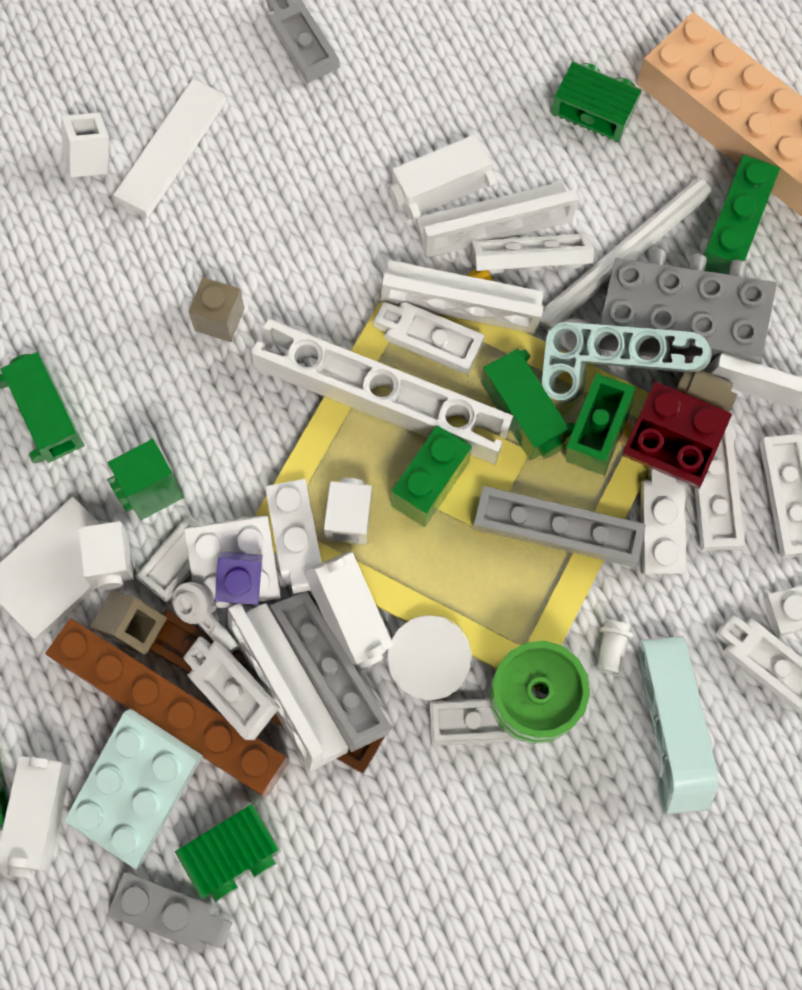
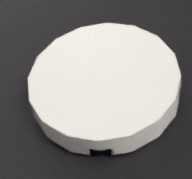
[387,615,472,701]

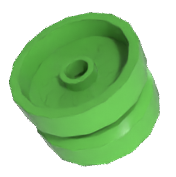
[489,641,590,744]

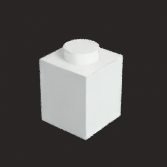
[61,113,109,178]
[324,478,372,545]
[78,521,134,590]

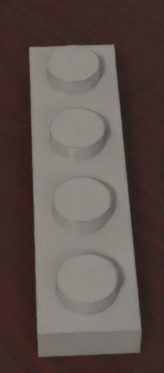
[473,486,646,568]
[269,591,392,752]

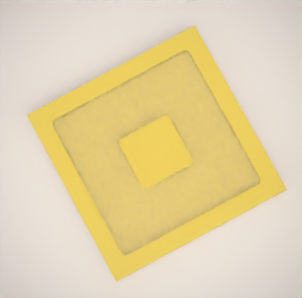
[254,301,649,691]

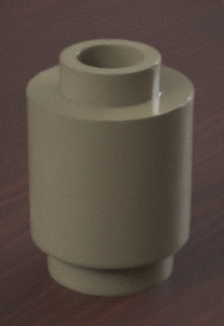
[675,370,737,412]

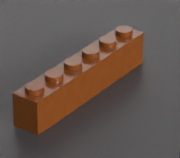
[45,618,290,799]

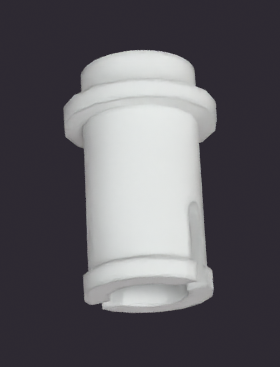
[596,620,633,676]

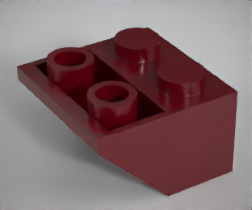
[621,382,733,489]

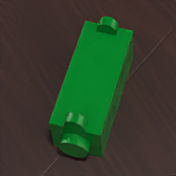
[481,348,575,461]
[0,351,85,463]

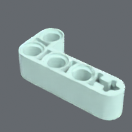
[542,322,712,402]
[639,636,718,815]

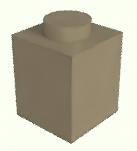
[188,277,245,342]
[90,590,167,655]

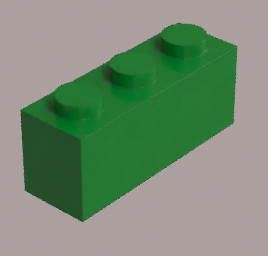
[703,155,780,275]

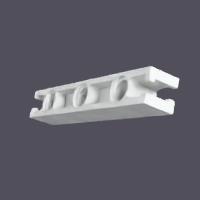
[251,319,513,464]

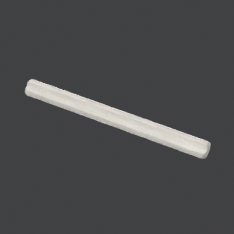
[539,178,711,332]

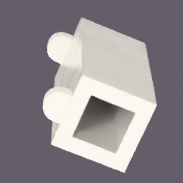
[389,134,497,220]
[304,552,394,668]
[0,756,71,879]

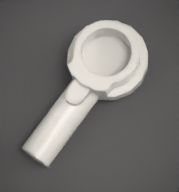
[172,582,239,654]

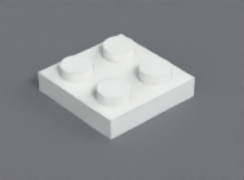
[184,515,281,609]

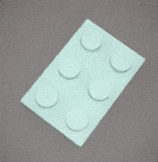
[64,709,203,869]

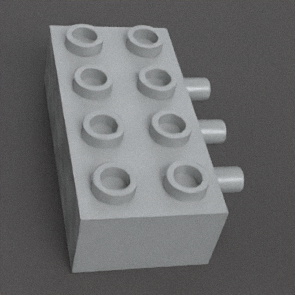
[600,248,777,366]

